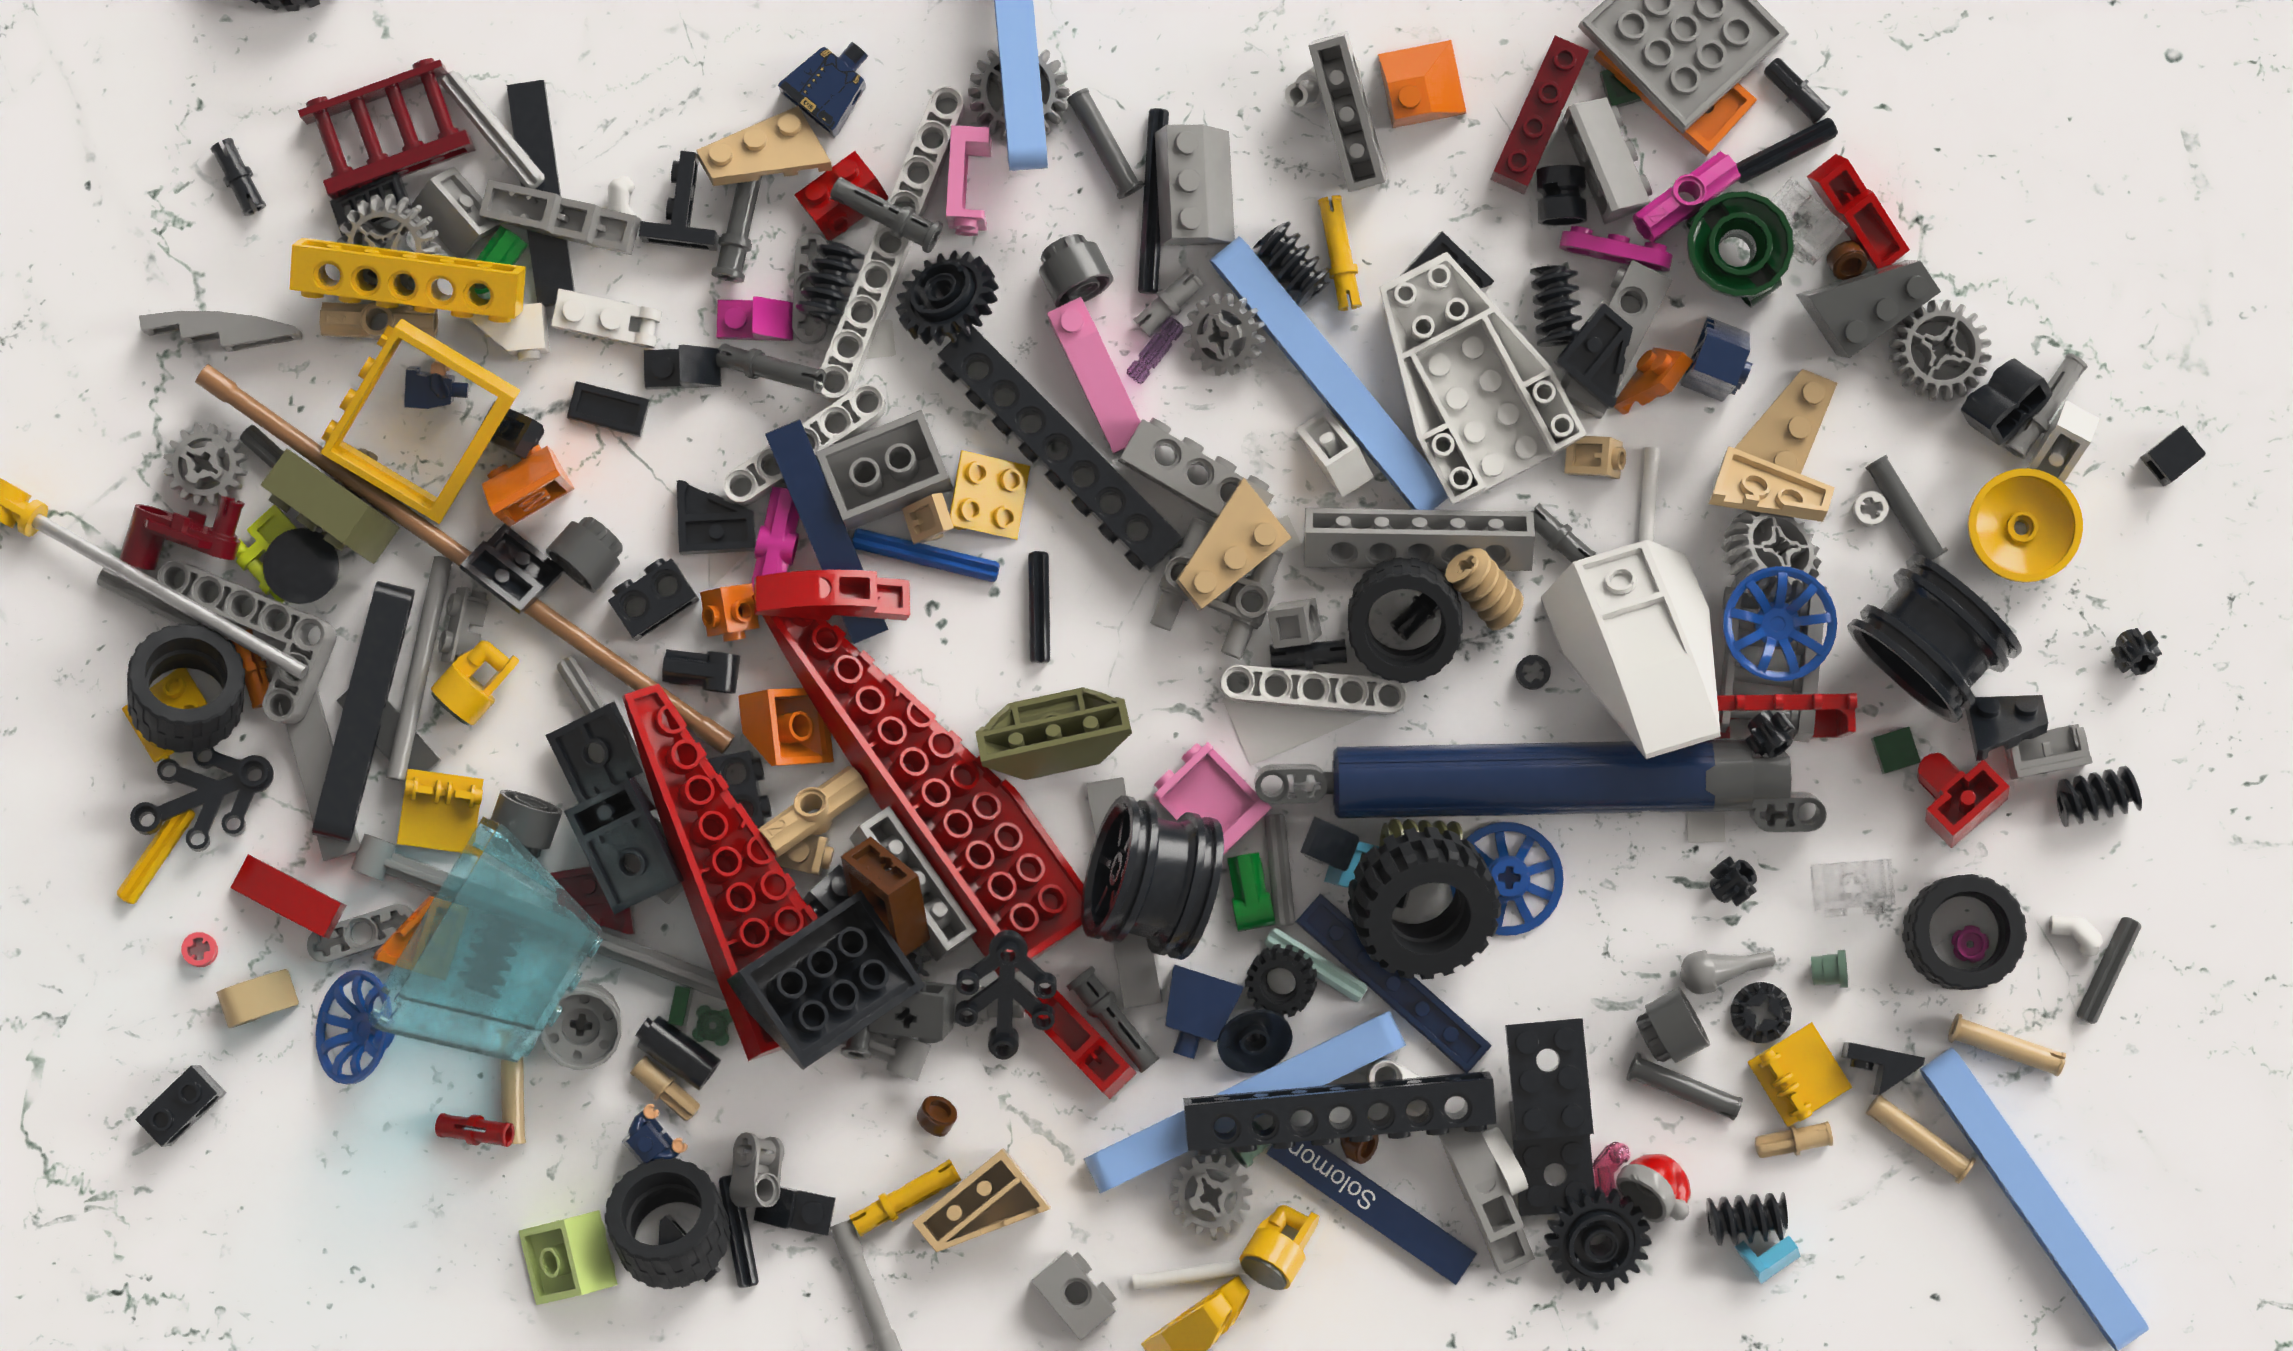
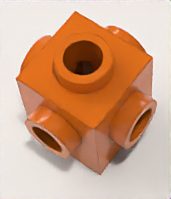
[700,583,760,642]

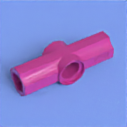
[1632,151,1741,243]
[751,487,800,592]

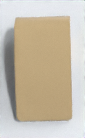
[216,969,299,1029]

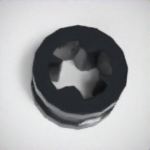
[1515,655,1551,690]

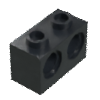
[608,558,700,641]
[708,750,772,829]
[135,1065,227,1147]

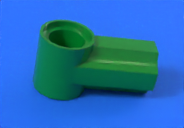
[475,225,528,300]
[1227,852,1275,932]

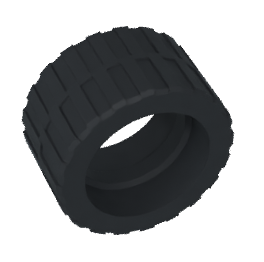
[1347,557,1463,683]
[127,624,245,753]
[1902,874,2027,990]
[604,1158,731,1289]

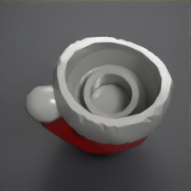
[1616,1154,1691,1223]

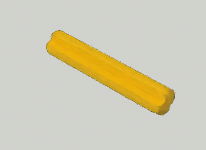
[117,810,196,904]

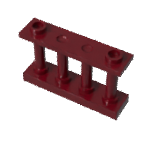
[298,58,476,200]

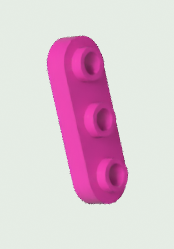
[1559,226,1673,272]

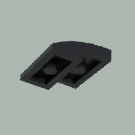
[459,523,564,614]

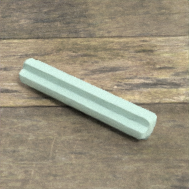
[1264,928,1367,1002]

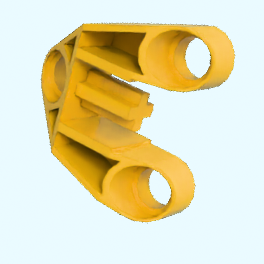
[1141,1275,1250,1351]

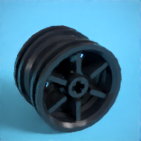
[1847,554,2022,723]
[1081,795,1224,960]

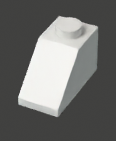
[468,303,550,362]
[2027,401,2100,483]
[1295,409,1374,498]

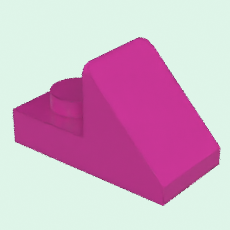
[716,296,793,341]

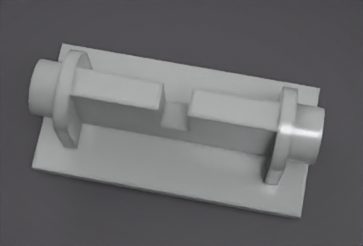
[438,587,489,662]

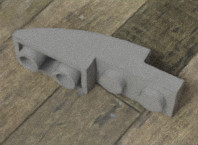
[1438,1127,1535,1275]

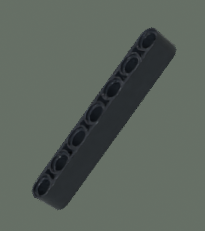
[312,581,415,843]

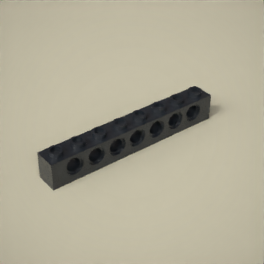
[937,325,1183,573]
[1183,1071,1497,1156]

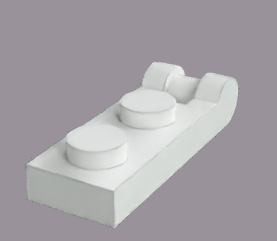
[550,289,663,348]

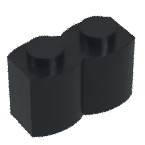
[1960,358,2053,445]

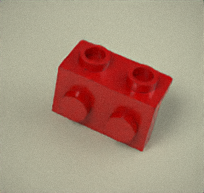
[794,151,888,241]

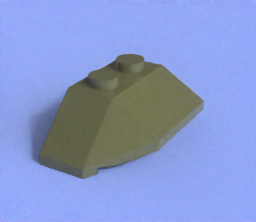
[975,687,1132,780]

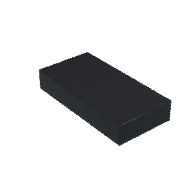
[567,381,651,437]

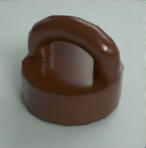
[1826,240,1868,280]
[917,1096,957,1137]
[1340,1135,1379,1164]

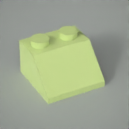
[518,1210,618,1305]

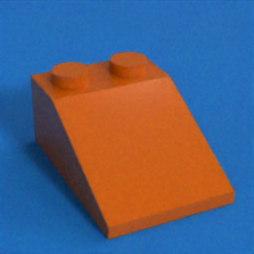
[482,445,575,527]

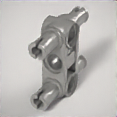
[1150,517,1283,660]

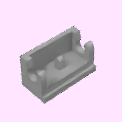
[2004,724,2093,780]

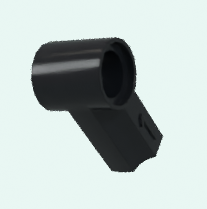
[662,649,741,694]

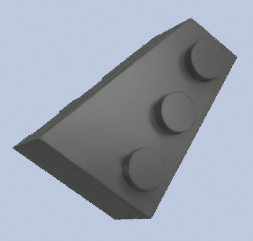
[1796,260,1941,358]

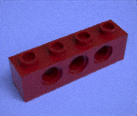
[1490,35,1589,195]

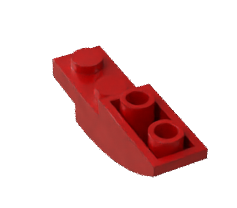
[754,570,911,621]

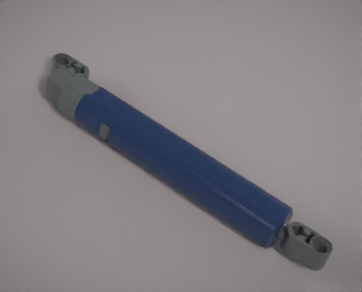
[1254,739,1827,832]

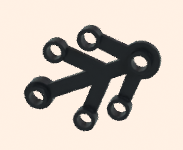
[130,747,274,852]
[955,930,1057,1060]

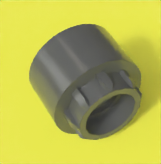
[1039,234,1114,307]
[546,517,623,593]
[488,790,562,860]
[1636,987,1710,1063]

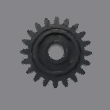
[895,250,999,346]
[1544,1186,1652,1293]

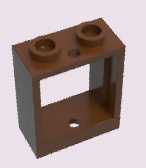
[841,837,930,956]

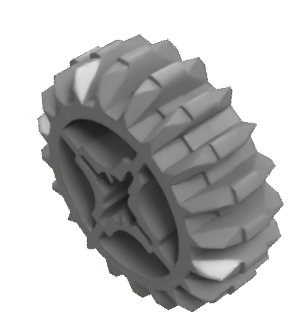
[968,49,1070,141]
[337,194,441,290]
[1888,300,1992,402]
[1721,510,1822,603]

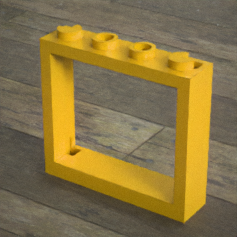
[320,319,521,524]

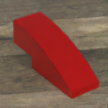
[1806,154,1910,269]
[230,854,347,939]
[1024,985,1137,1099]

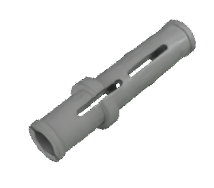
[2004,353,2088,459]

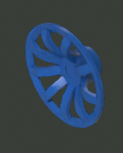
[1723,566,1838,681]
[1450,822,1564,936]
[315,970,395,1085]

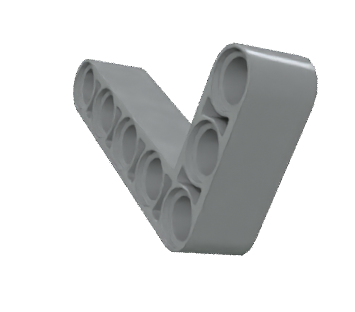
[157,560,337,725]

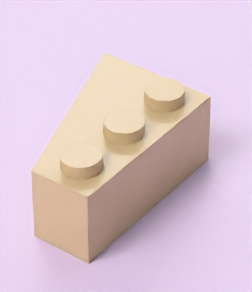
[1175,478,1292,611]
[912,1148,1052,1252]

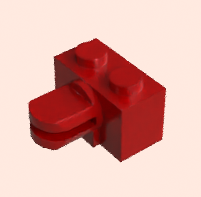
[1917,752,2010,848]

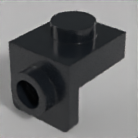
[803,864,849,919]

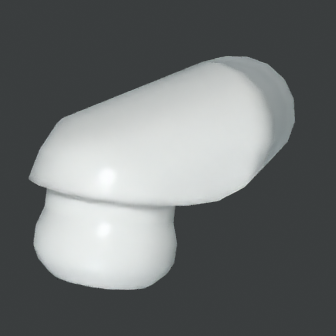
[607,176,642,227]
[2049,915,2102,957]

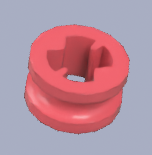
[181,932,218,967]

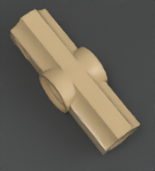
[319,302,439,340]
[759,766,870,858]

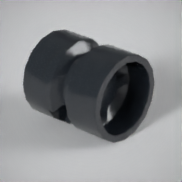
[1536,165,1587,226]

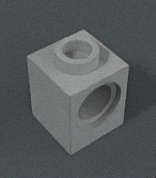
[1267,598,1322,649]

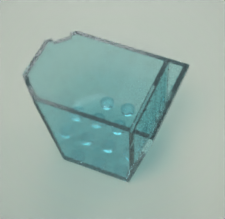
[367,816,603,1063]

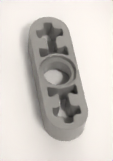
[792,233,828,344]
[307,904,414,963]

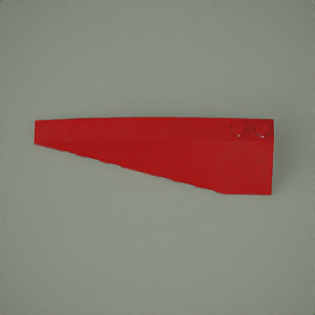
[622,683,819,1062]

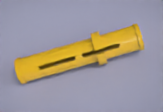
[1318,195,1362,311]
[849,1159,961,1237]

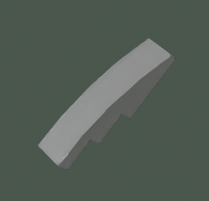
[478,179,641,255]
[139,311,303,352]

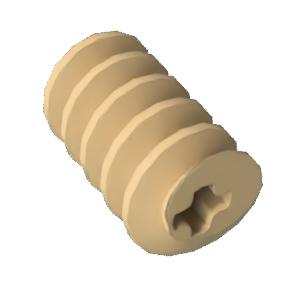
[1445,548,1524,631]

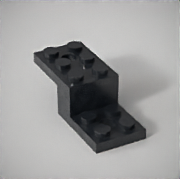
[545,701,684,915]
[1505,1018,1595,1216]

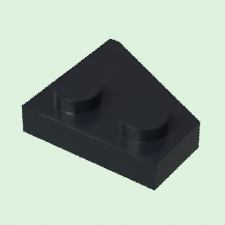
[1553,303,1633,409]

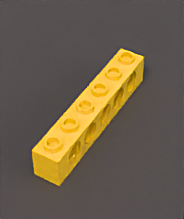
[289,238,526,323]

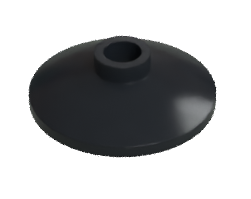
[1217,1009,1293,1073]

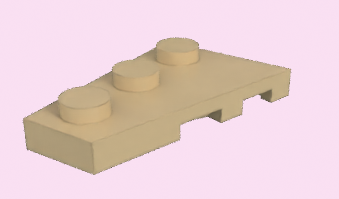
[696,106,832,186]
[1735,369,1838,474]
[1708,446,1835,522]

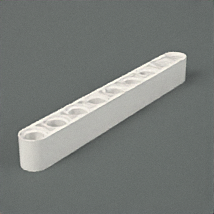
[816,86,965,403]

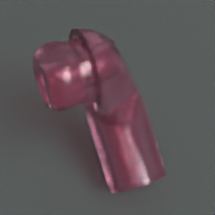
[1593,1142,1631,1196]

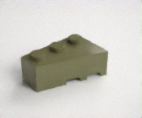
[260,448,400,564]

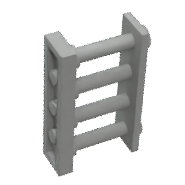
[1718,577,1827,743]

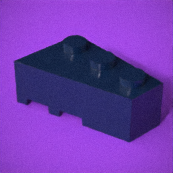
[1680,316,1753,402]

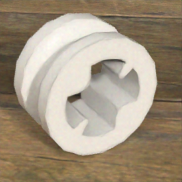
[1852,491,1889,527]

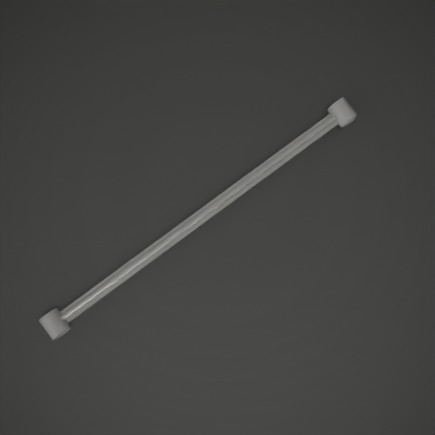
[351,834,931,1081]

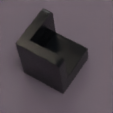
[2140,425,2206,487]

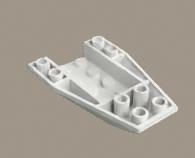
[1379,252,1587,505]
[1541,540,1721,759]

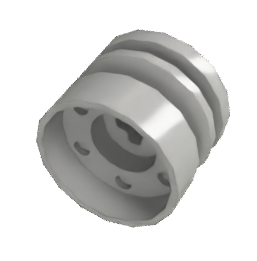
[541,980,622,1070]

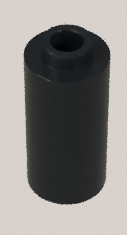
[635,1016,721,1091]

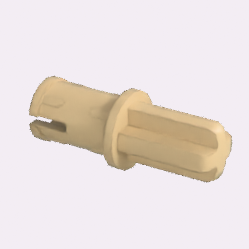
[630,1055,700,1121]
[1755,1121,1833,1158]

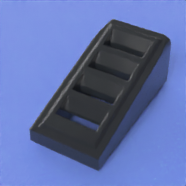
[329,172,413,237]

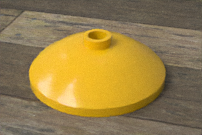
[1968,468,2083,583]

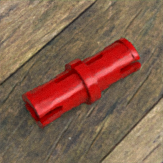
[435,1113,515,1147]

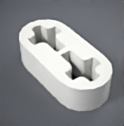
[1482,1127,1528,1196]

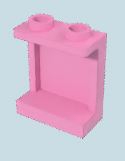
[946,125,992,236]
[1153,742,1272,855]

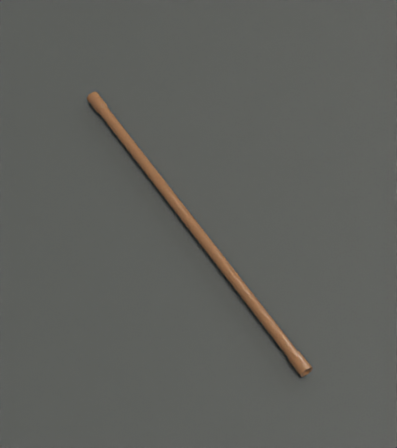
[195,364,735,754]

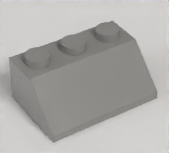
[1562,97,1652,225]
[1155,124,1235,245]
[816,410,953,531]

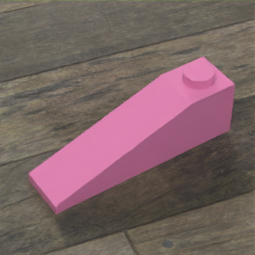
[1047,297,1140,454]

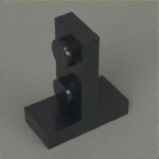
[639,151,719,251]

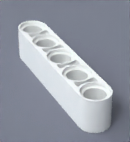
[723,384,886,506]
[1220,665,1407,715]

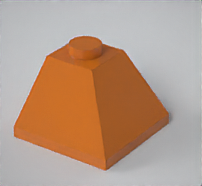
[1378,40,1466,128]
[738,688,834,766]

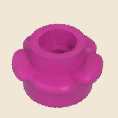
[1951,925,1989,963]

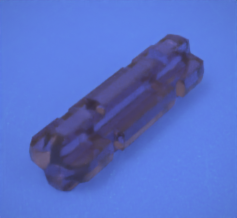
[1126,317,1184,384]

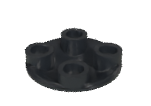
[263,528,339,604]

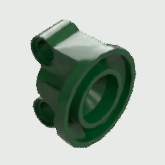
[1685,191,1794,308]

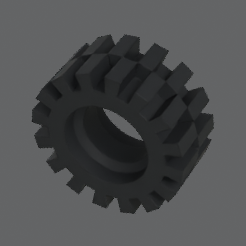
[1245,944,1317,1017]

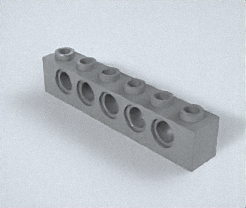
[1304,508,1535,572]

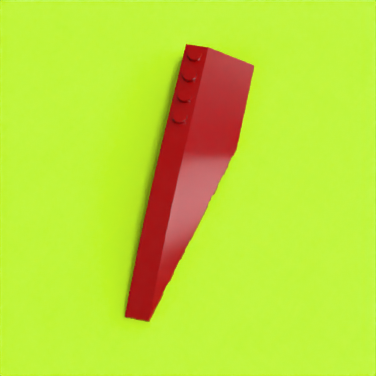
[752,594,1084,977]

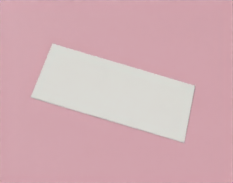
[1223,646,1385,766]

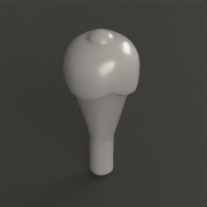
[1680,950,1776,994]

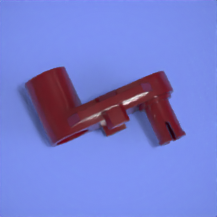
[119,496,245,570]

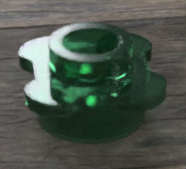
[692,1005,733,1046]

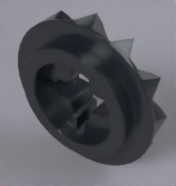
[1730,982,1792,1043]

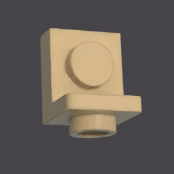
[1564,436,1626,479]
[902,493,954,544]
[776,835,834,876]

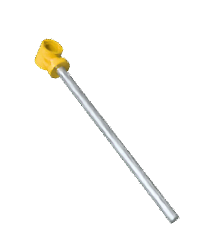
[0,478,308,679]

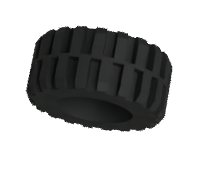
[1347,827,1501,980]

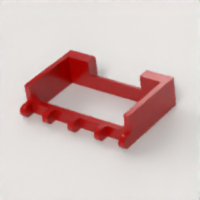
[1715,693,1858,739]

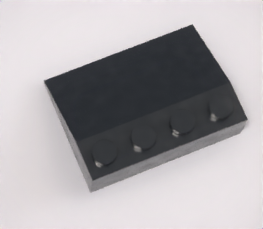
[726,890,925,1070]

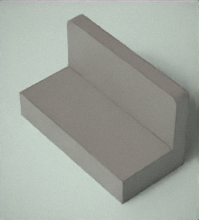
[412,167,502,258]

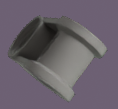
[729,1132,784,1208]

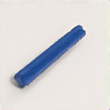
[852,528,1000,582]

